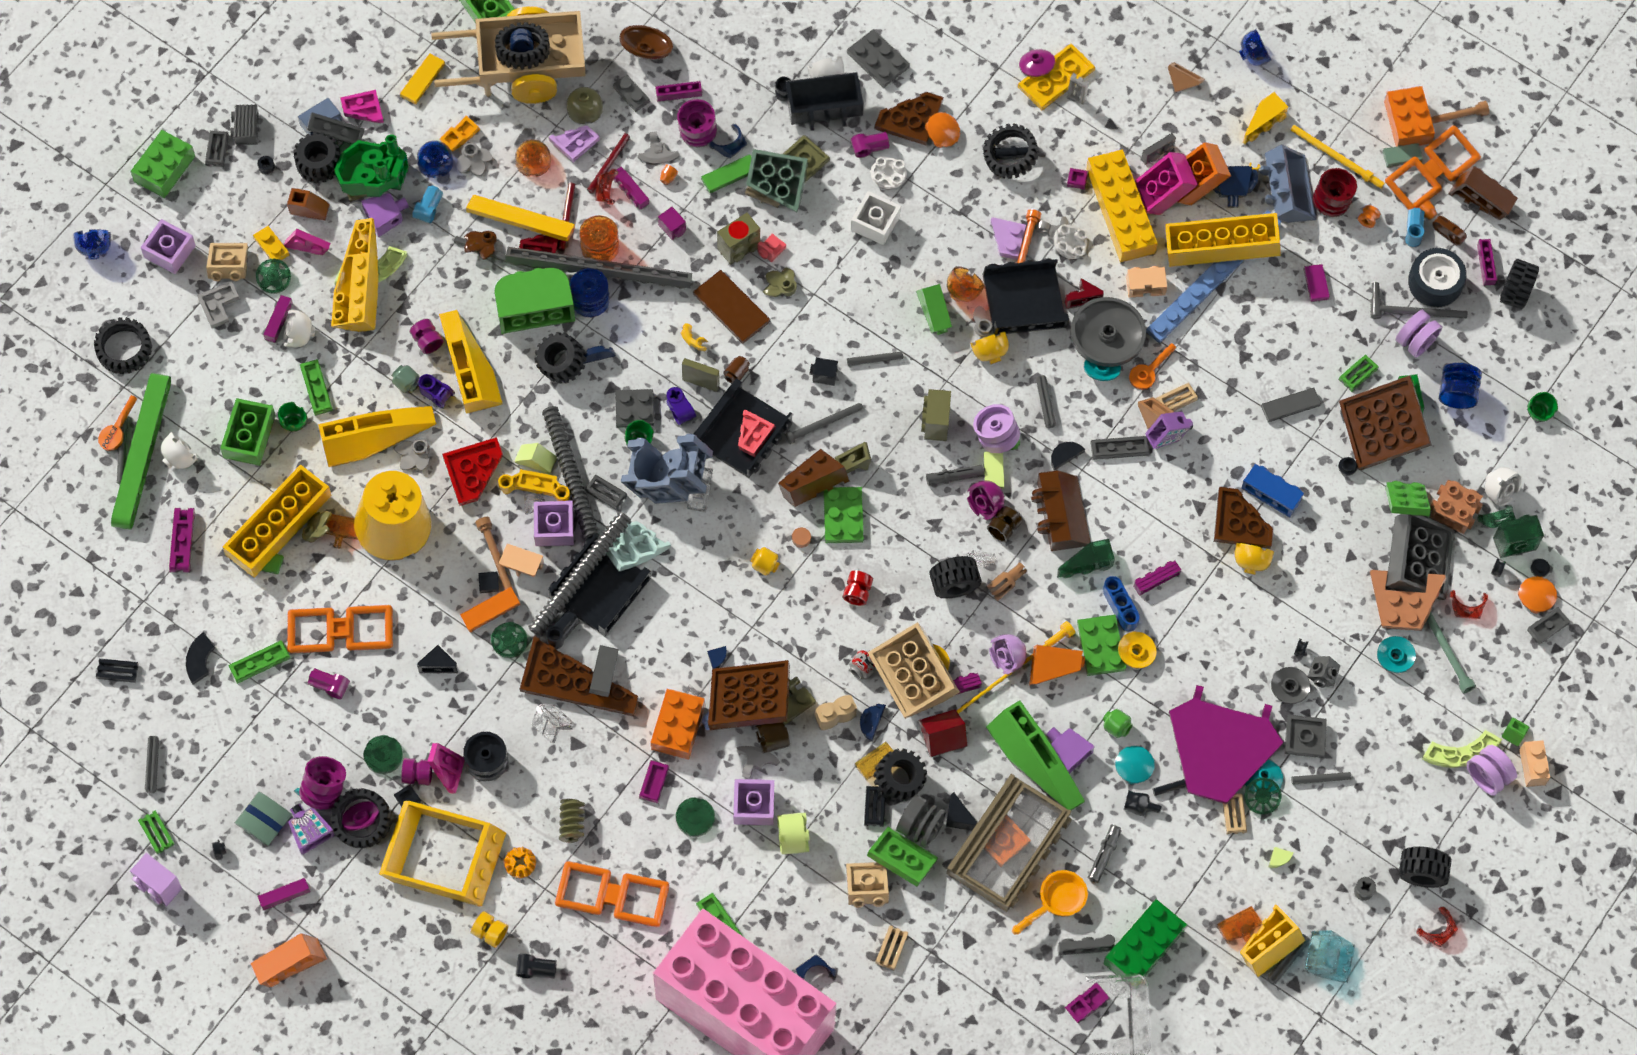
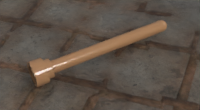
[1431,101,1489,124]
[475,516,514,591]

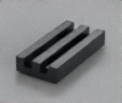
[96,658,139,683]
[864,786,885,827]

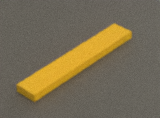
[466,194,575,242]

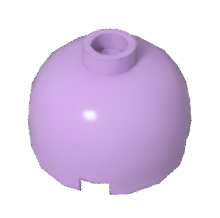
[989,634,1026,674]

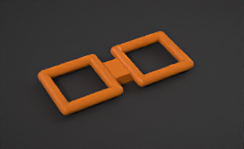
[1385,126,1481,210]
[287,605,393,653]
[555,861,670,927]

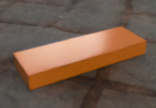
[460,587,521,632]

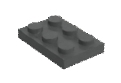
[847,29,910,88]

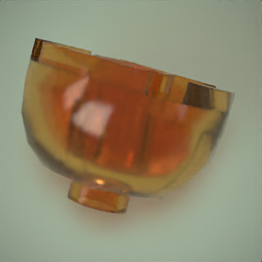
[515,139,552,177]
[946,266,984,302]

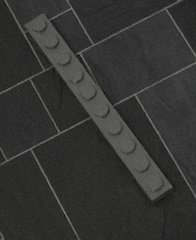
[505,247,692,289]

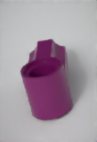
[851,132,890,158]
[307,668,350,699]

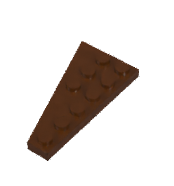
[519,636,639,717]

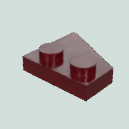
[519,234,559,253]

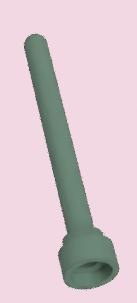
[1427,612,1476,694]

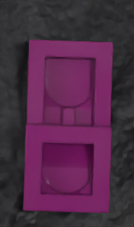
[1064,982,1110,1023]

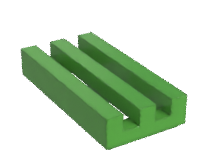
[1338,354,1379,392]
[138,810,175,854]

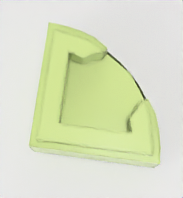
[1268,847,1293,868]

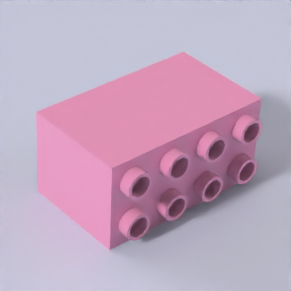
[653,908,836,1055]

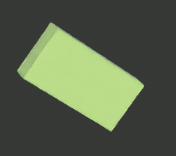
[983,452,1004,489]

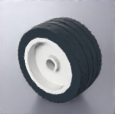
[1408,248,1467,308]

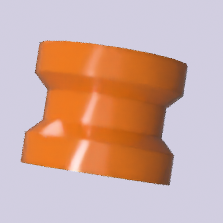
[1358,205,1381,228]

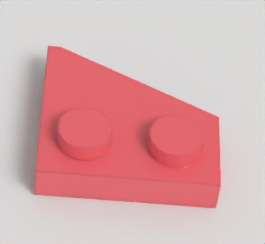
[738,410,776,457]

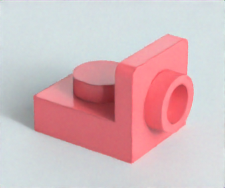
[758,233,786,262]

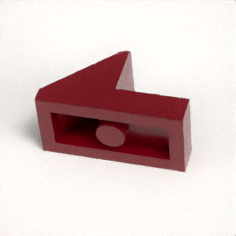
[1065,278,1104,309]

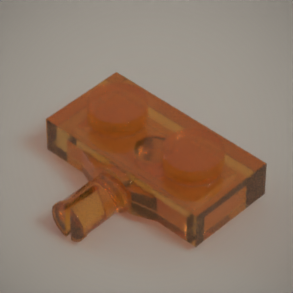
[326,514,358,549]
[1217,906,1262,943]

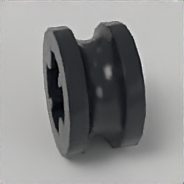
[257,156,275,175]
[1491,558,1506,577]
[1294,638,1309,658]

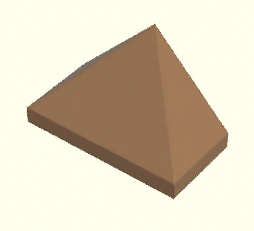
[1168,62,1205,92]
[1138,397,1174,429]

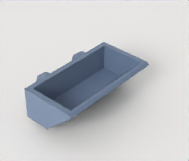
[1260,144,1316,223]

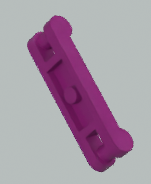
[169,508,195,573]

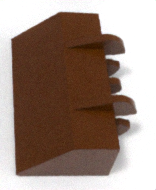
[1031,470,1091,551]

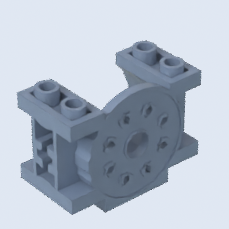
[621,434,713,504]

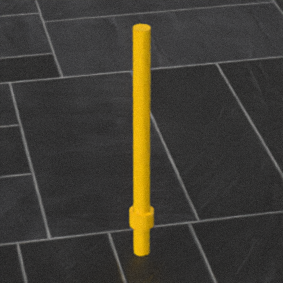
[1290,124,1385,189]

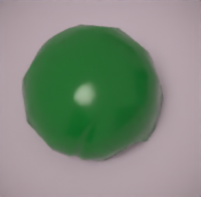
[1527,392,1558,422]
[278,402,307,432]
[624,420,654,446]

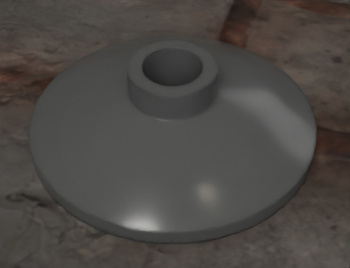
[1271,667,1310,704]

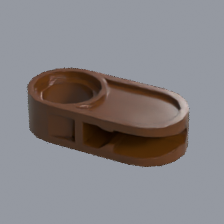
[1432,216,1467,246]

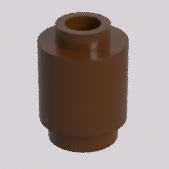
[723,356,750,384]

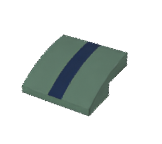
[234,791,292,846]

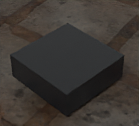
[478,571,499,593]
[393,784,421,808]

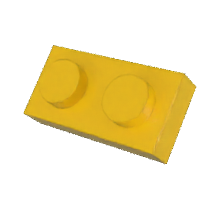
[253,226,290,265]

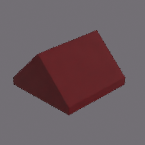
[918,709,967,757]

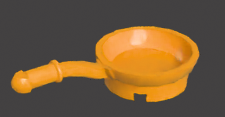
[1012,870,1088,935]

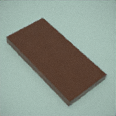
[693,270,770,344]

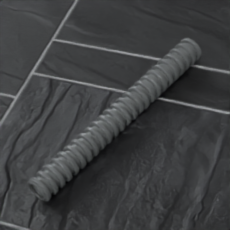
[542,406,600,541]
[528,511,632,637]

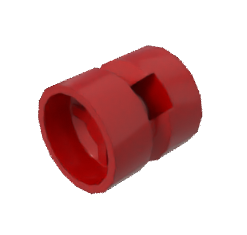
[842,570,874,606]

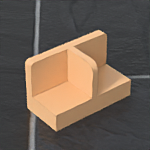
[499,544,544,577]

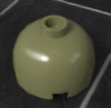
[567,87,603,124]

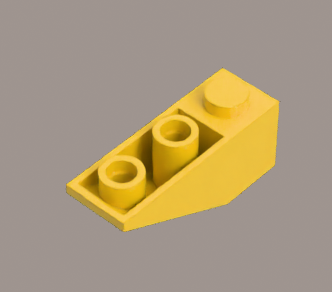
[1243,92,1288,145]

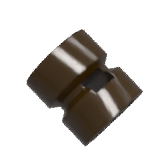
[987,506,1022,542]

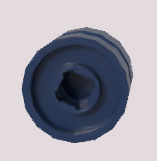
[510,29,534,53]

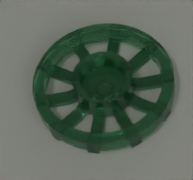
[1244,777,1282,815]

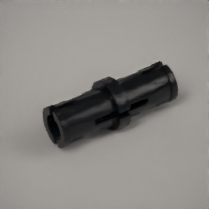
[994,145,1028,160]

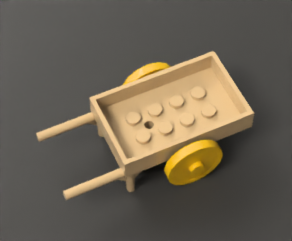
[431,6,586,104]

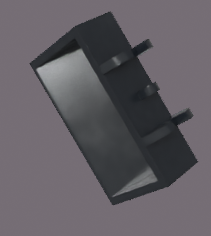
[785,72,864,131]

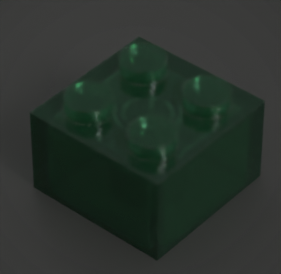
[1493,515,1544,558]

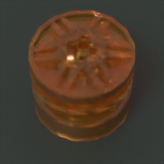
[579,215,619,261]

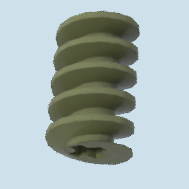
[559,799,585,843]

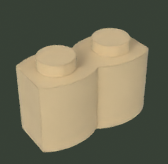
[815,695,857,730]

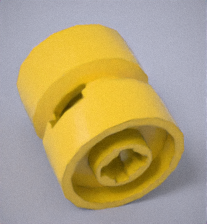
[471,911,509,948]

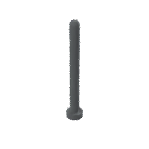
[785,403,863,444]

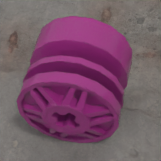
[677,99,717,147]
[299,756,347,810]

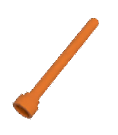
[1017,209,1042,263]

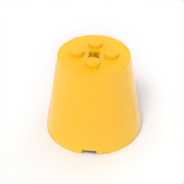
[354,471,431,560]

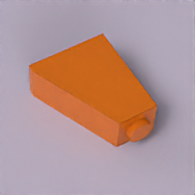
[1029,645,1085,685]

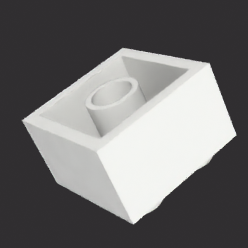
[851,191,901,245]

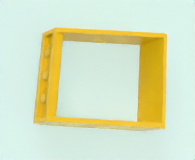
[379,801,506,906]

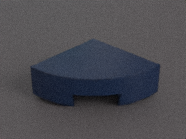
[707,646,727,669]

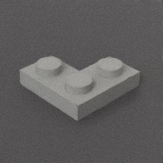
[197,281,240,329]

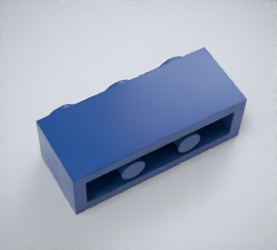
[1241,463,1304,518]

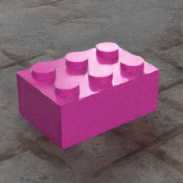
[1135,152,1198,215]

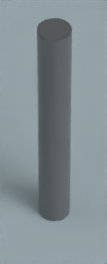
[846,351,903,366]
[1291,772,1351,784]

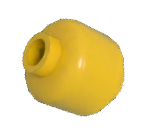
[750,547,780,576]

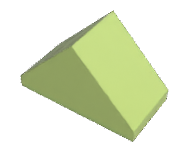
[515,443,557,474]

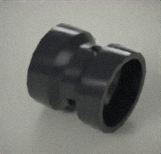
[775,76,791,101]

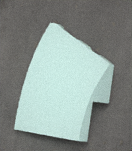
[605,521,671,571]

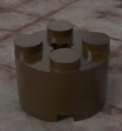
[755,722,790,753]

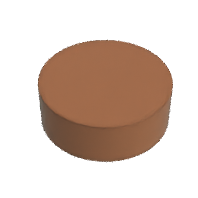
[792,527,811,548]

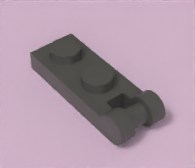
[1057,934,1115,955]

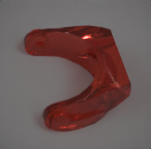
[595,169,618,205]
[1450,590,1488,619]
[1416,906,1458,947]

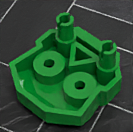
[335,134,409,197]

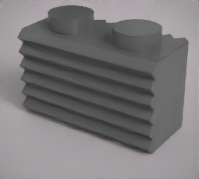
[230,104,259,145]

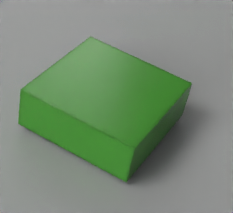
[261,554,284,575]

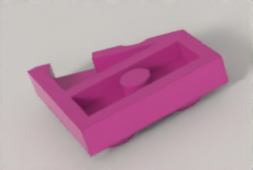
[340,90,384,123]
[284,229,331,255]
[427,743,465,794]

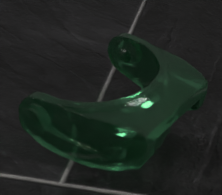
[1477,504,1516,528]

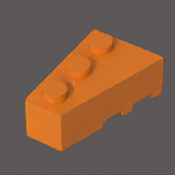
[250,933,327,987]

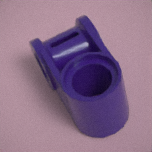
[419,374,455,408]
[666,387,696,425]

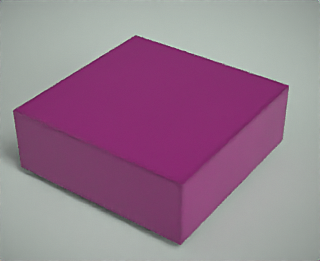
[1067,168,1088,190]

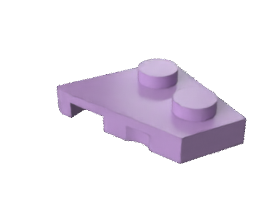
[549,125,600,162]
[991,217,1026,260]

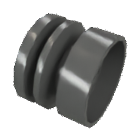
[896,795,946,847]

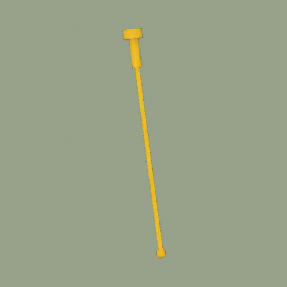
[957,621,1076,714]

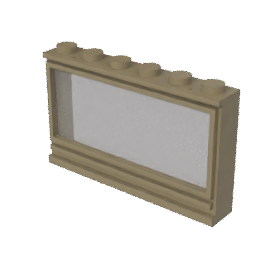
[946,773,1072,912]

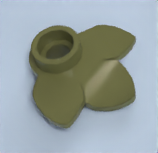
[763,267,797,297]
[302,511,332,543]

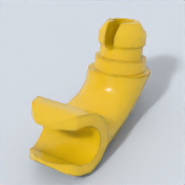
[680,323,708,351]

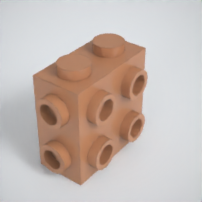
[1429,480,1483,534]

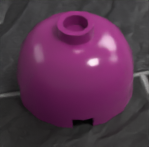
[967,480,1005,520]

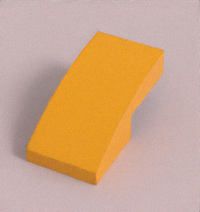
[439,116,480,152]

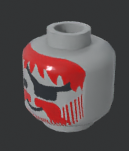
[849,650,876,679]

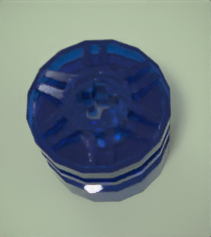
[570,268,610,317]
[1438,363,1482,409]

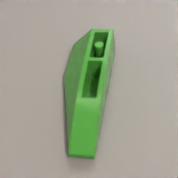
[986,700,1085,810]

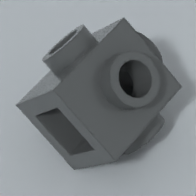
[1308,656,1341,688]

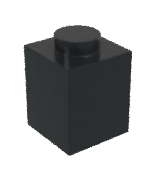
[809,357,838,386]

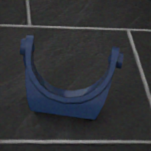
[709,123,747,158]
[795,954,836,980]

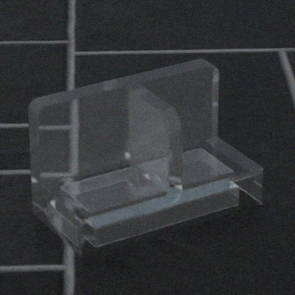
[532,704,574,743]

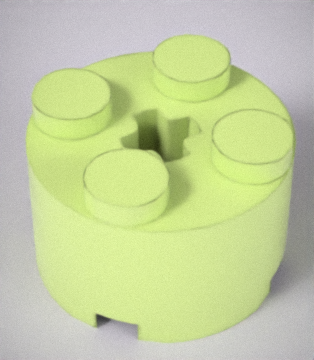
[777,813,809,855]

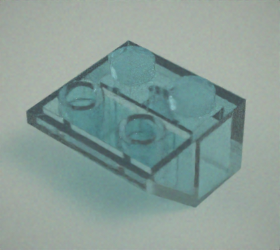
[1305,930,1355,983]

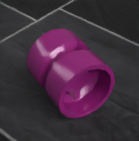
[409,319,444,354]
[401,758,433,786]

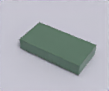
[1382,143,1423,167]

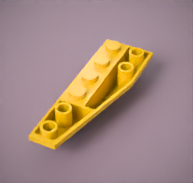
[331,218,378,332]
[439,310,503,414]
[318,406,436,467]

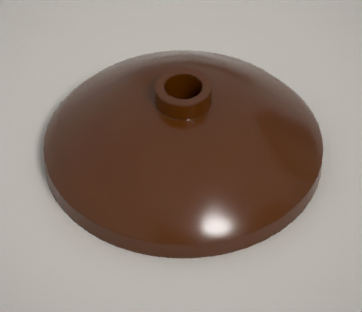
[619,25,673,60]

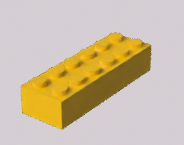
[1086,149,1158,263]
[1165,213,1281,267]
[222,464,332,578]

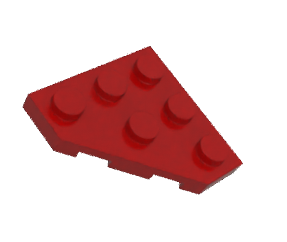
[442,437,503,506]

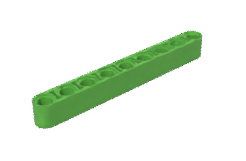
[111,373,171,530]

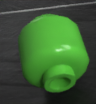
[1102,709,1133,738]

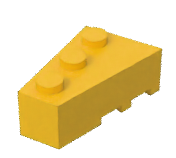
[1240,904,1305,977]

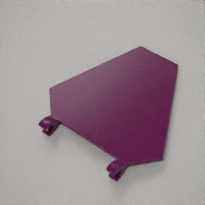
[1169,685,1283,804]

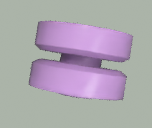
[1395,309,1443,358]
[973,404,1020,453]
[1466,745,1517,795]

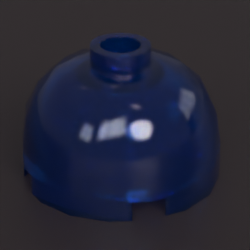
[1239,29,1272,66]
[417,140,453,178]
[73,229,111,260]

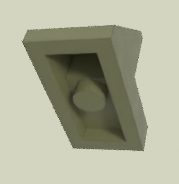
[835,442,872,474]

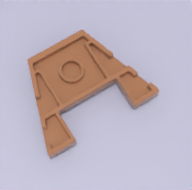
[1370,570,1446,631]

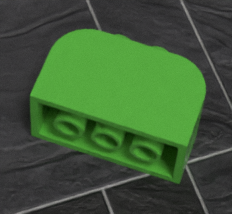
[494,268,575,334]

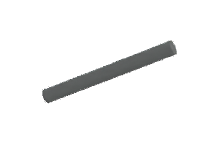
[116,417,128,484]

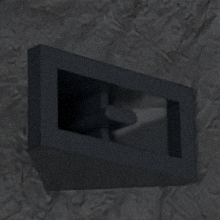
[417,645,458,673]
[946,792,977,831]

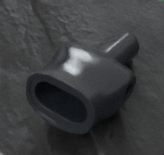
[1124,790,1162,816]

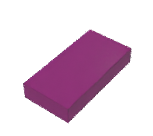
[1304,264,1330,302]
[639,760,670,803]

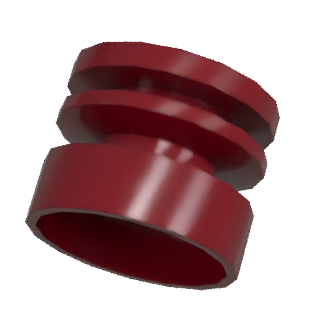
[1313,168,1357,217]

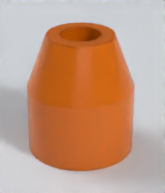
[660,164,678,185]
[1419,200,1437,220]

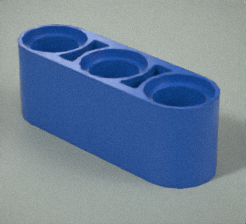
[1103,576,1140,632]

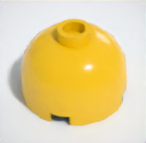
[970,332,1009,364]
[1234,543,1274,575]

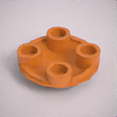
[925,112,960,148]
[1518,576,1557,614]

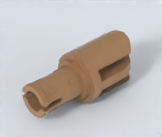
[986,562,1027,601]

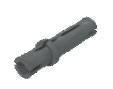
[926,464,984,486]
[1087,824,1122,883]

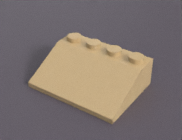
[867,622,960,719]

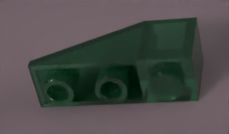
[1057,539,1115,578]

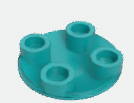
[1115,746,1155,785]

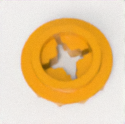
[504,846,536,878]

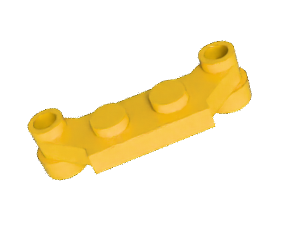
[498,469,570,501]

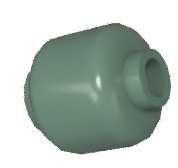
[391,365,420,393]

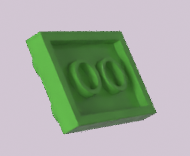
[1385,481,1431,516]
[824,487,864,543]
[1077,614,1126,676]
[867,827,938,887]

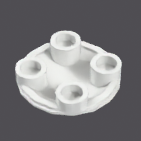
[871,157,907,189]
[1053,224,1088,259]

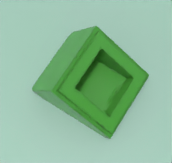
[1502,717,1530,746]

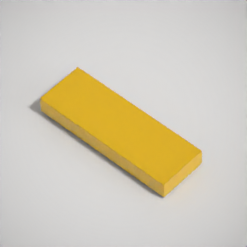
[400,53,445,105]

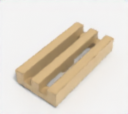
[1156,382,1198,411]
[1223,793,1247,834]
[875,925,908,970]

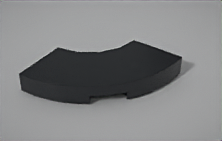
[186,632,215,685]

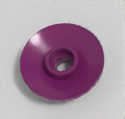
[1019,49,1055,77]
[342,801,379,831]

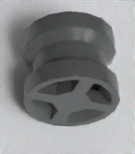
[1354,877,1376,901]

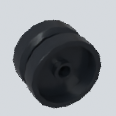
[463,731,508,781]

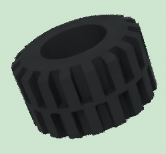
[293,132,341,183]
[1500,258,1539,310]
[534,332,587,384]
[929,556,982,598]
[873,748,927,802]
[1398,846,1452,888]

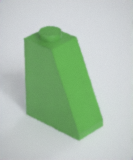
[916,284,952,335]

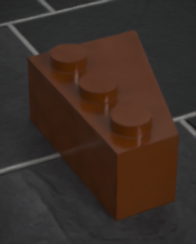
[1448,166,1518,220]
[778,449,850,507]

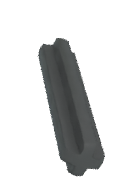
[1036,375,1056,428]
[145,736,159,793]
[1267,934,1310,984]

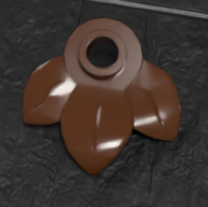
[464,231,497,260]

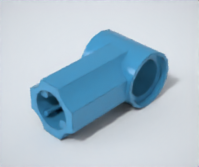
[412,185,443,223]
[1405,208,1424,247]

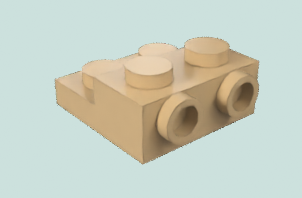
[206,243,248,281]
[846,862,889,908]

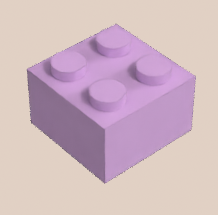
[141,219,196,274]
[534,501,574,546]
[733,779,774,825]
[130,853,183,907]

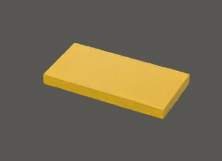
[1017,43,1095,111]

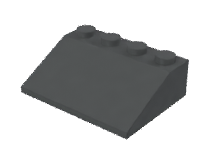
[1386,514,1454,600]

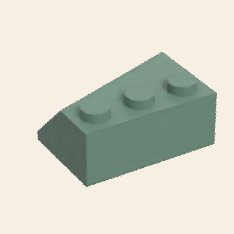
[746,149,808,212]

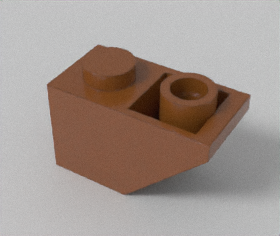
[287,188,330,221]

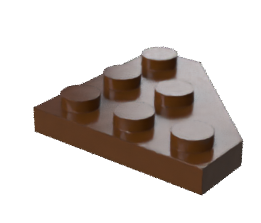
[874,92,944,145]
[1213,487,1273,549]

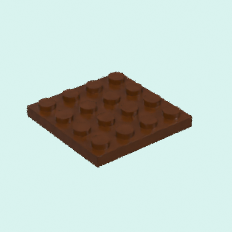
[1339,375,1432,471]
[708,660,790,730]

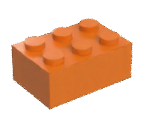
[1384,86,1435,146]
[1177,142,1231,206]
[650,689,705,760]

